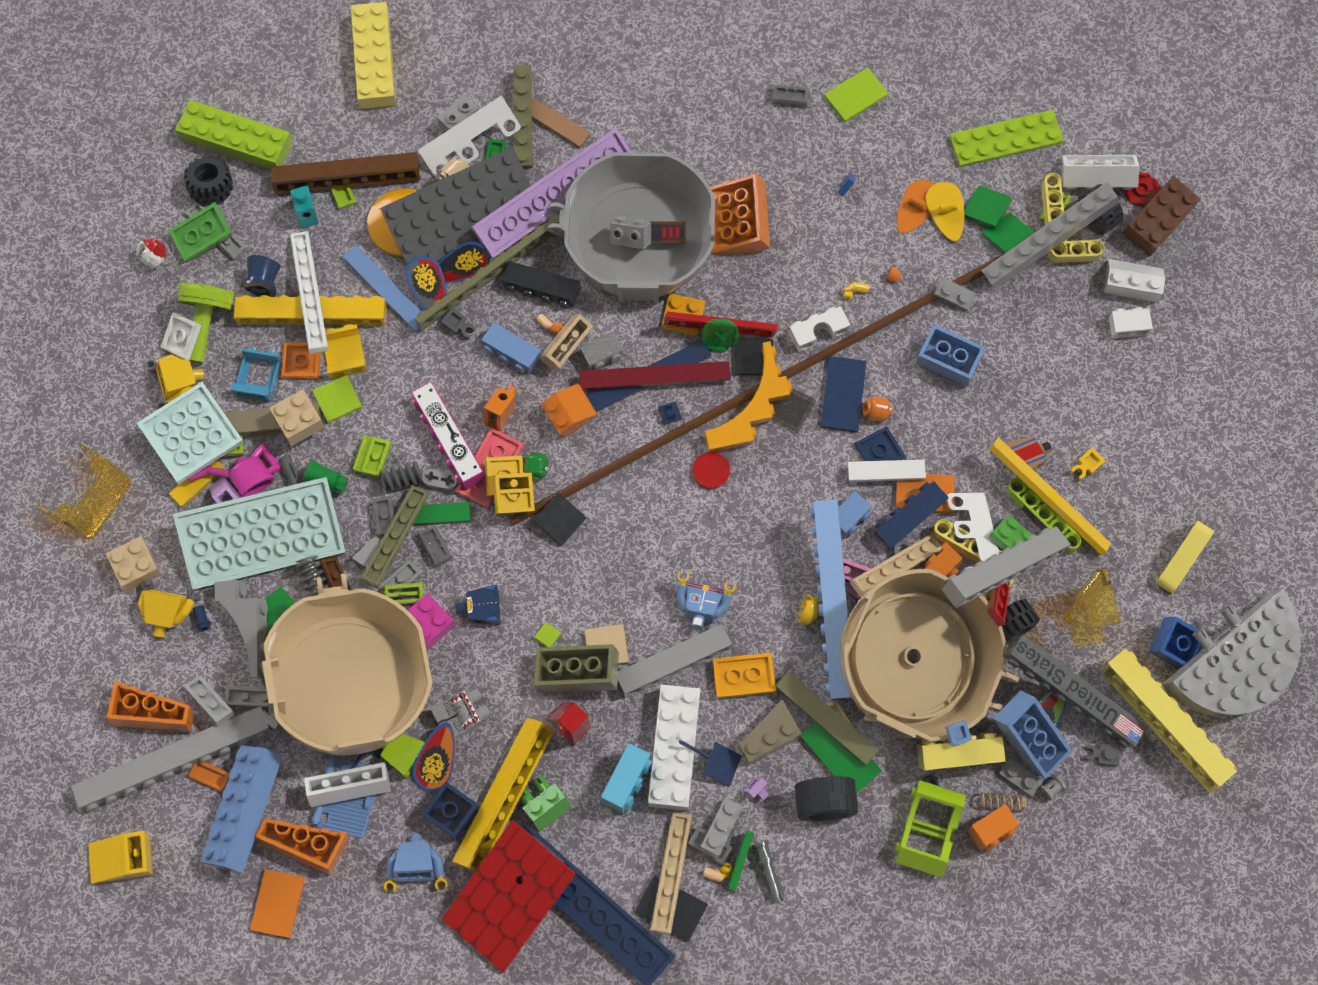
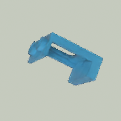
[231,348,281,402]

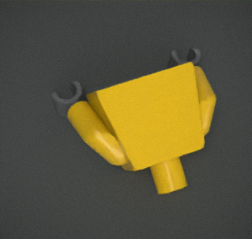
[147,355,204,408]
[137,581,201,637]

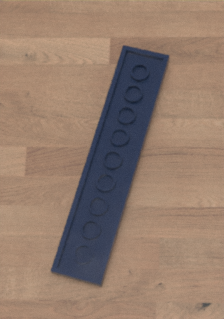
[519,820,676,985]

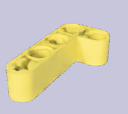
[1156,520,1215,594]

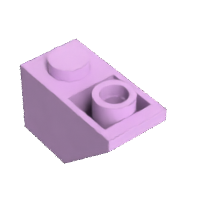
[209,477,241,503]

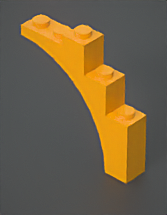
[705,341,793,452]

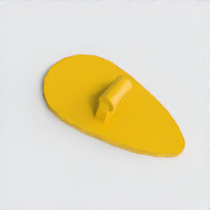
[926,182,964,242]

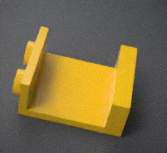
[325,324,367,380]

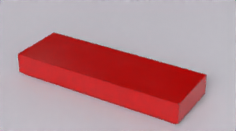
[988,583,1010,627]

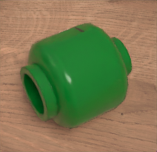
[523,452,549,481]

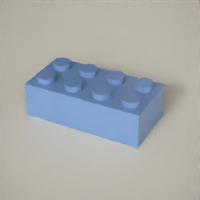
[993,690,1072,779]

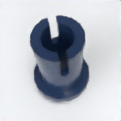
[192,605,211,632]

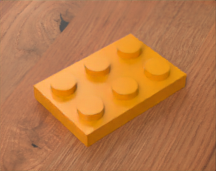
[712,653,776,699]

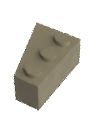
[739,699,802,766]

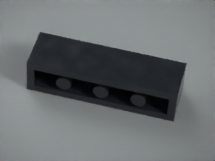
[502,261,580,308]

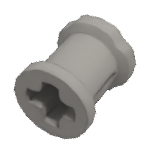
[1039,774,1067,801]

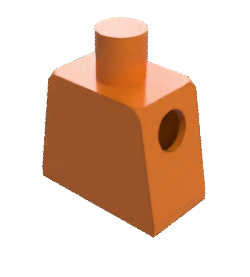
[484,385,517,432]

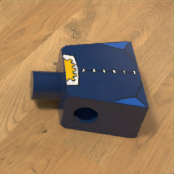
[456,585,501,625]

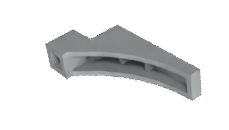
[215,580,268,678]

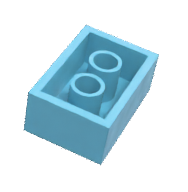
[601,743,652,814]

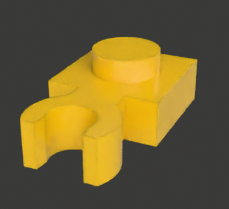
[1070,448,1106,481]

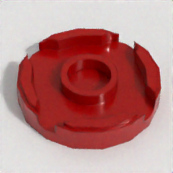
[1124,172,1160,207]
[692,452,730,489]

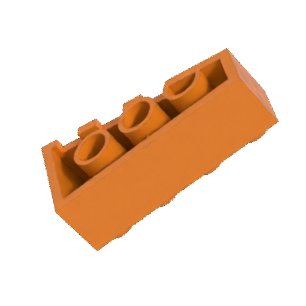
[920,542,963,578]
[107,681,194,733]

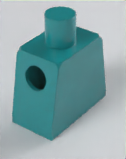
[290,186,319,229]

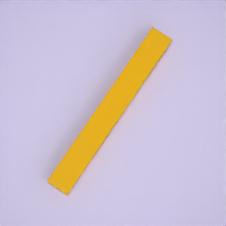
[989,438,1111,555]

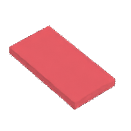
[454,427,525,509]

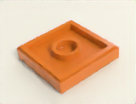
[281,342,321,379]

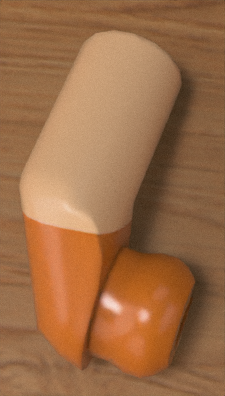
[537,314,563,335]

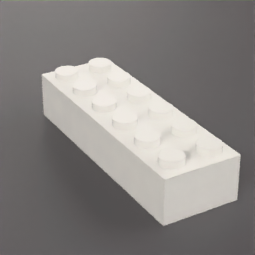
[648,685,700,811]

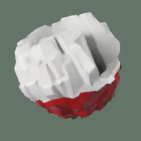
[136,238,166,268]

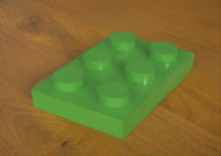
[168,202,233,263]

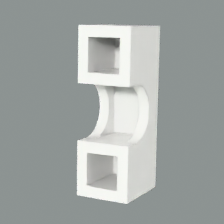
[789,306,850,352]

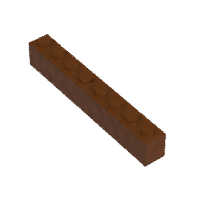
[272,152,420,195]

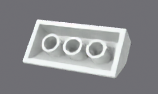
[1062,155,1139,190]

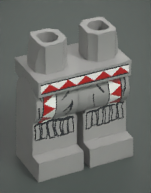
[430,688,491,740]

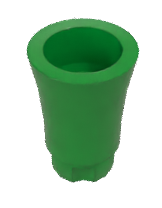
[303,460,349,494]

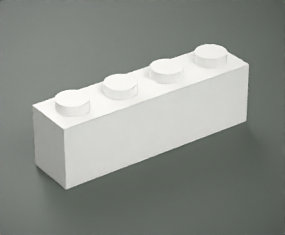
[304,762,391,807]

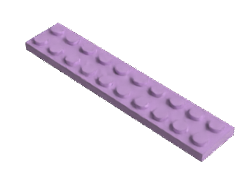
[471,128,632,258]

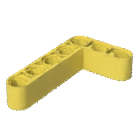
[1041,173,1104,263]
[933,519,1014,600]

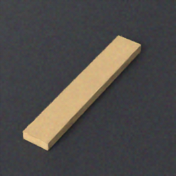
[850,533,942,598]
[650,812,692,935]

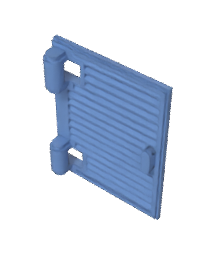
[311,757,376,839]

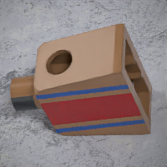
[1005,436,1052,478]

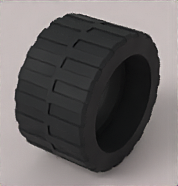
[795,776,859,822]

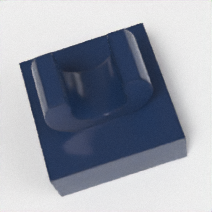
[658,401,682,425]

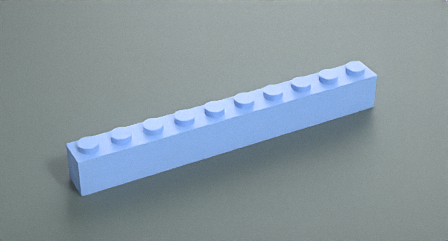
[810,500,851,699]

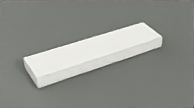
[848,460,926,482]

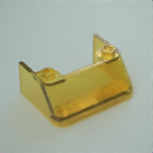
[36,444,132,540]
[1064,567,1121,647]

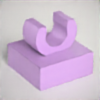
[743,776,769,800]

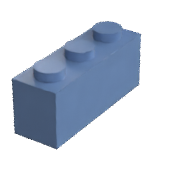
[482,323,542,374]

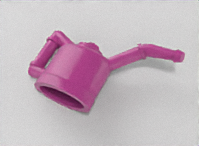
[187,443,280,497]

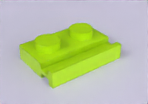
[353,434,392,478]

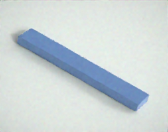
[342,245,421,332]

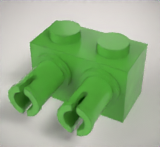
[520,776,572,832]

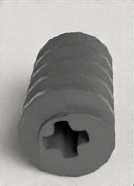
[381,461,423,492]
[295,555,329,597]

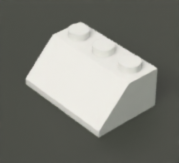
[1103,259,1165,303]

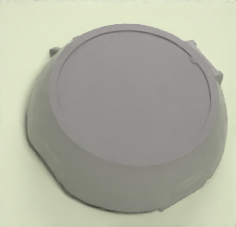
[548,152,715,303]

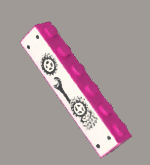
[411,382,485,490]

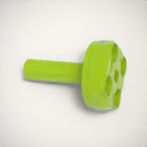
[178,282,234,363]

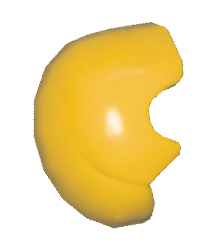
[796,594,820,625]

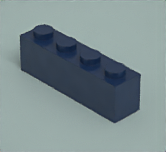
[874,481,949,550]

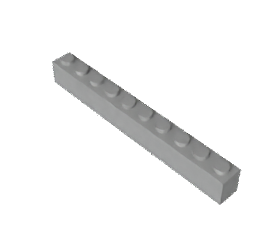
[71,706,272,812]

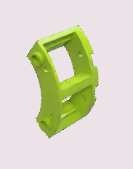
[894,780,966,878]

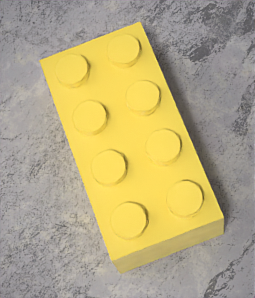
[916,732,1005,770]

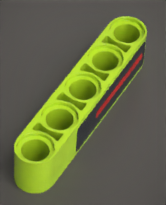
[1006,478,1081,554]

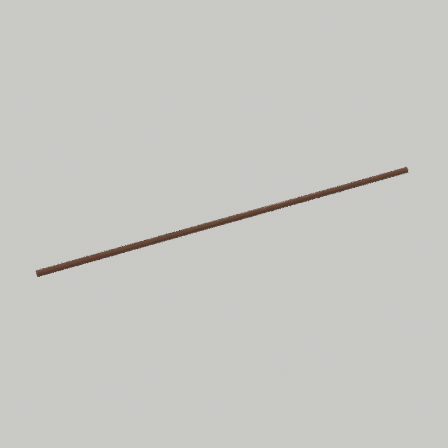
[509,254,1004,526]

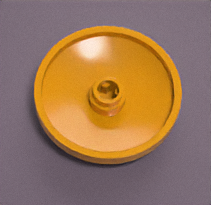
[367,188,418,257]

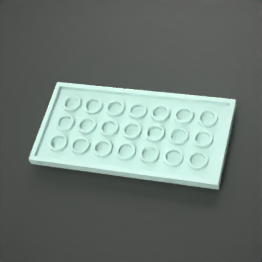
[173,477,346,590]

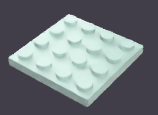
[137,382,244,485]

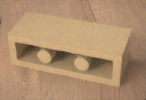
[539,314,593,370]

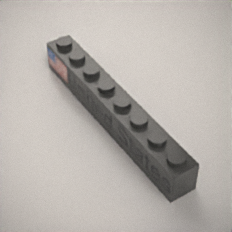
[1003,634,1147,748]

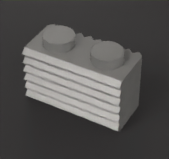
[579,331,623,370]

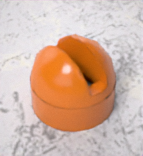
[885,267,901,283]

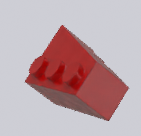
[547,702,591,745]

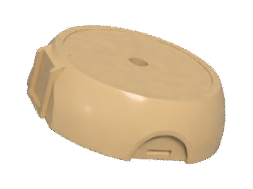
[840,569,1019,741]

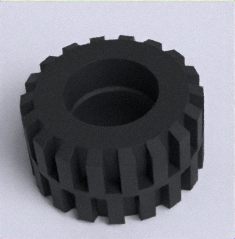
[184,155,233,205]
[1077,184,1124,235]
[1002,599,1040,645]

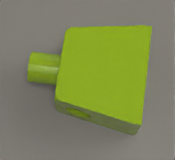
[381,734,425,778]

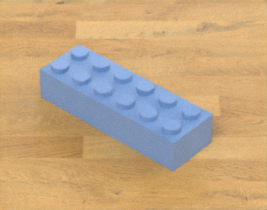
[200,745,283,873]

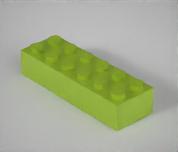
[175,100,293,170]

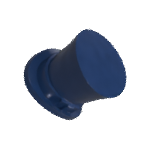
[240,255,281,297]

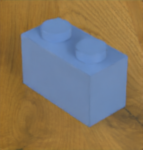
[838,491,872,538]

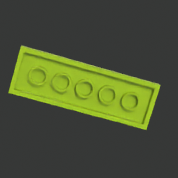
[949,110,1064,167]

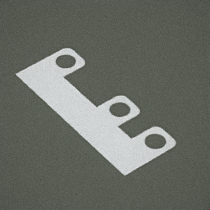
[418,96,521,179]
[947,493,1000,569]

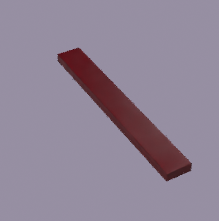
[579,361,731,391]

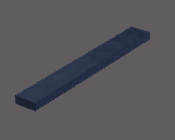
[586,340,711,412]

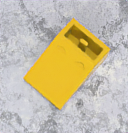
[88,831,153,884]

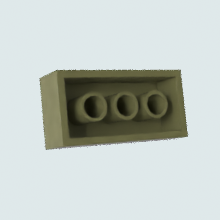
[534,644,619,693]

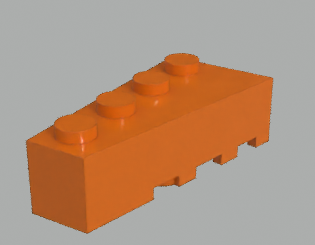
[255,818,349,875]

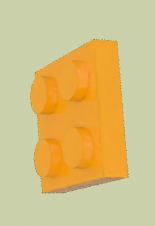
[661,293,706,336]

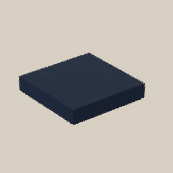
[854,426,906,461]

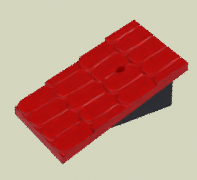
[442,820,576,973]

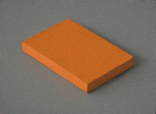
[895,474,955,514]
[250,869,305,939]

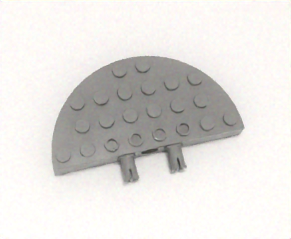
[1162,588,1301,717]

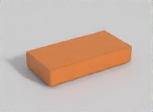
[187,761,230,792]

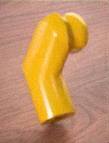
[842,282,869,300]

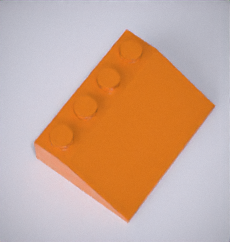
[710,174,770,254]

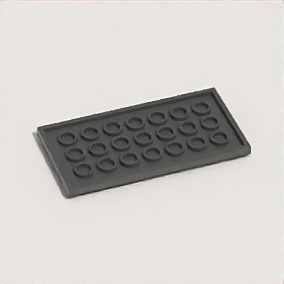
[379,147,531,266]

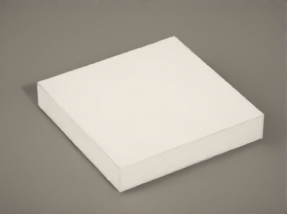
[161,313,202,360]

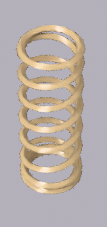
[980,792,1026,811]

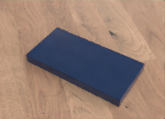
[820,356,867,432]

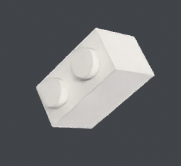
[1109,307,1153,339]

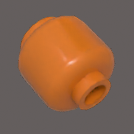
[863,397,892,422]

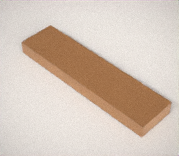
[532,97,591,148]

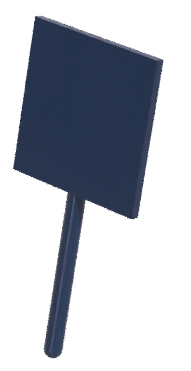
[679,740,742,787]

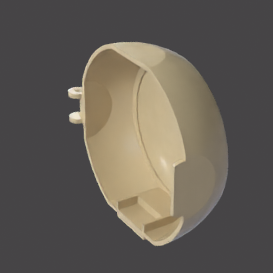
[262,573,432,755]

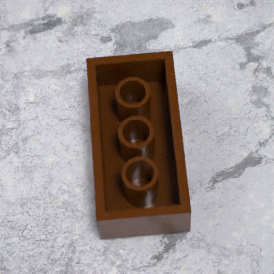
[1122,176,1201,256]

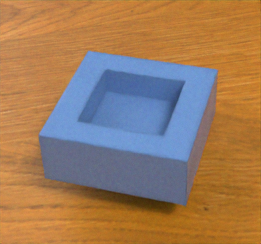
[945,720,972,746]

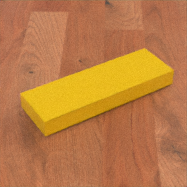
[169,460,226,508]

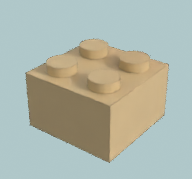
[269,389,325,446]
[106,536,162,592]

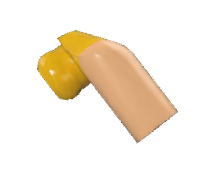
[703,863,733,882]

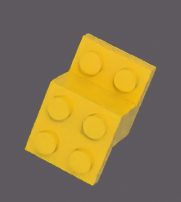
[484,456,535,514]

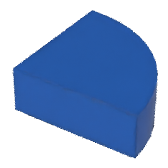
[838,173,855,196]

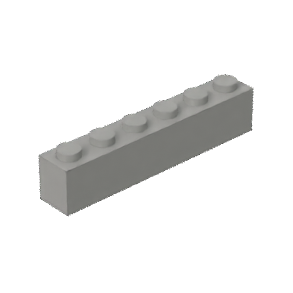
[618,624,732,698]

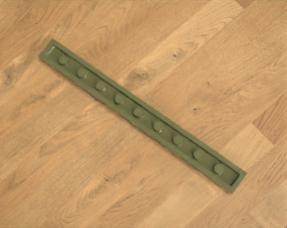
[415,214,560,331]

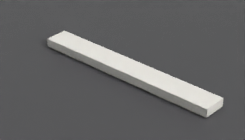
[290,231,329,354]

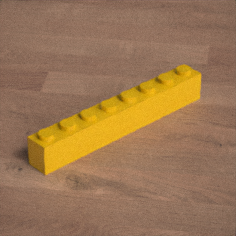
[234,295,387,325]
[452,718,554,873]

